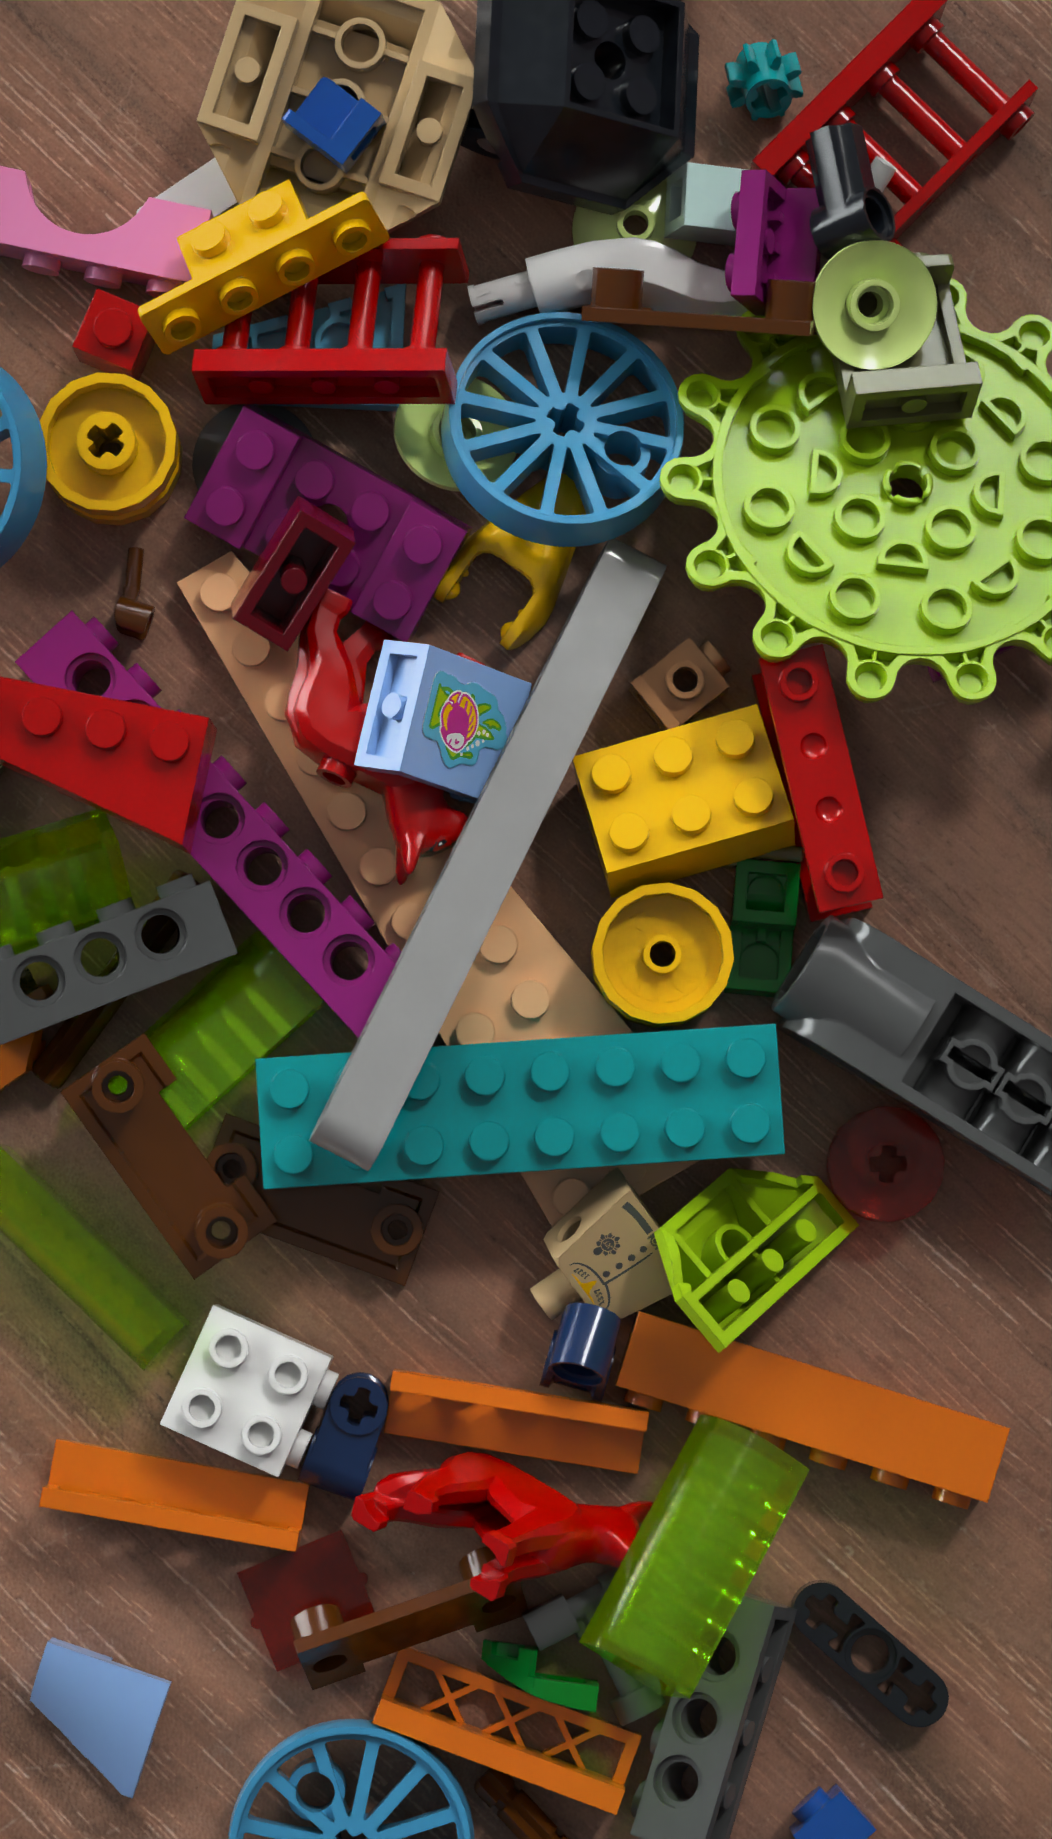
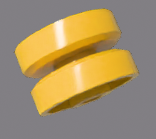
[40,372,183,525]
[590,882,734,1028]

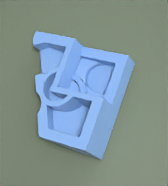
[30,1637,172,1798]

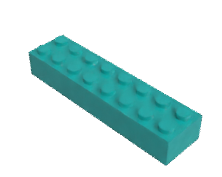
[255,1024,785,1189]

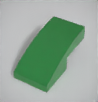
[724,859,801,997]

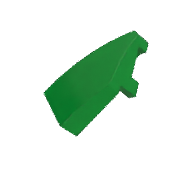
[481,1639,599,1713]

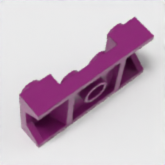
[184,404,473,642]

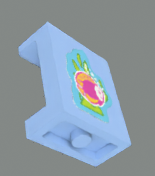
[354,640,532,803]

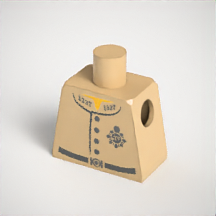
[530,1167,672,1320]

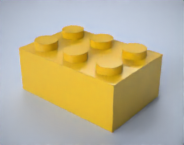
[573,704,795,898]

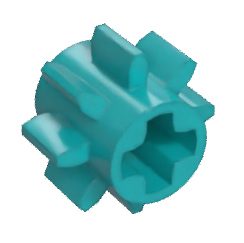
[724,39,804,121]

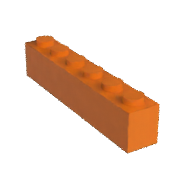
[614,1311,1010,1510]

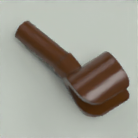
[114,547,155,640]

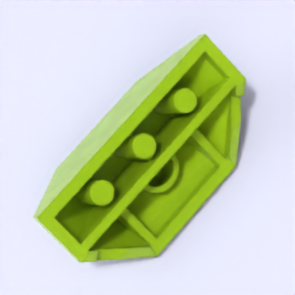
[654,1168,859,1353]

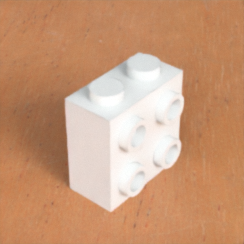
[160,1304,339,1477]

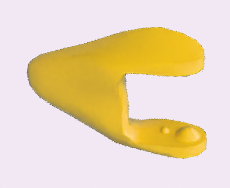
[434,473,586,650]

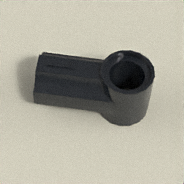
[806,122,896,260]

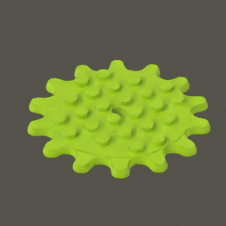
[659,278,1052,705]

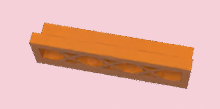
[384,1368,650,1474]
[39,1438,310,1552]
[372,1647,642,1815]

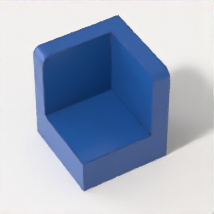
[282,77,385,174]

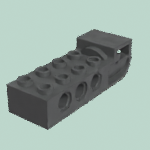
[771,915,1052,1197]

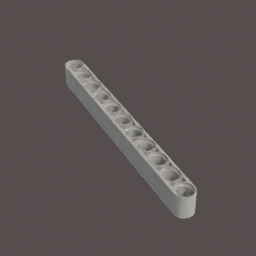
[309,538,667,1171]

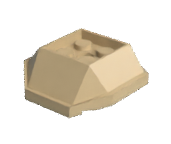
[196,0,474,234]

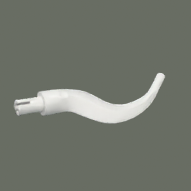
[467,156,897,325]

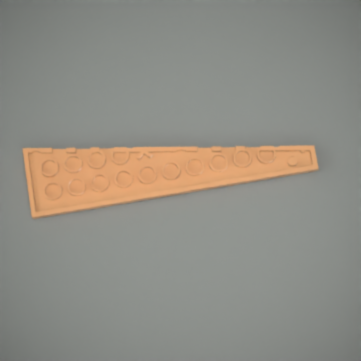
[177,551,700,1227]

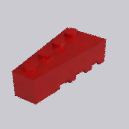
[0,676,217,854]

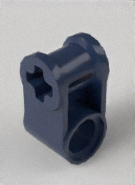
[539,1303,621,1402]
[298,1372,389,1501]

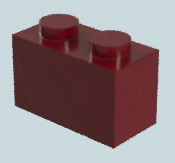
[231,496,356,652]

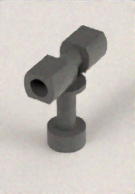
[521,1567,666,1726]

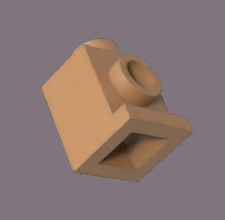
[629,637,731,731]

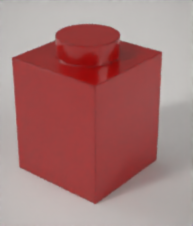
[72,288,156,381]

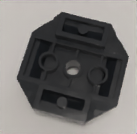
[472,0,700,215]

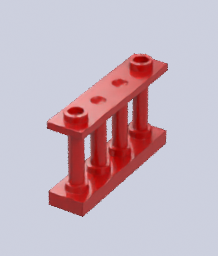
[750,0,1038,246]
[191,234,469,404]
[751,644,884,924]

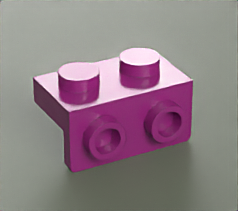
[725,170,821,316]

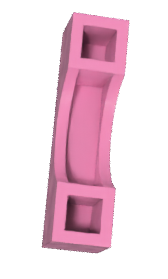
[0,166,214,298]

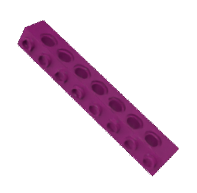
[15,610,402,1038]

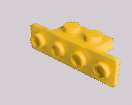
[138,179,390,355]

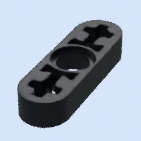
[791,1580,949,1727]

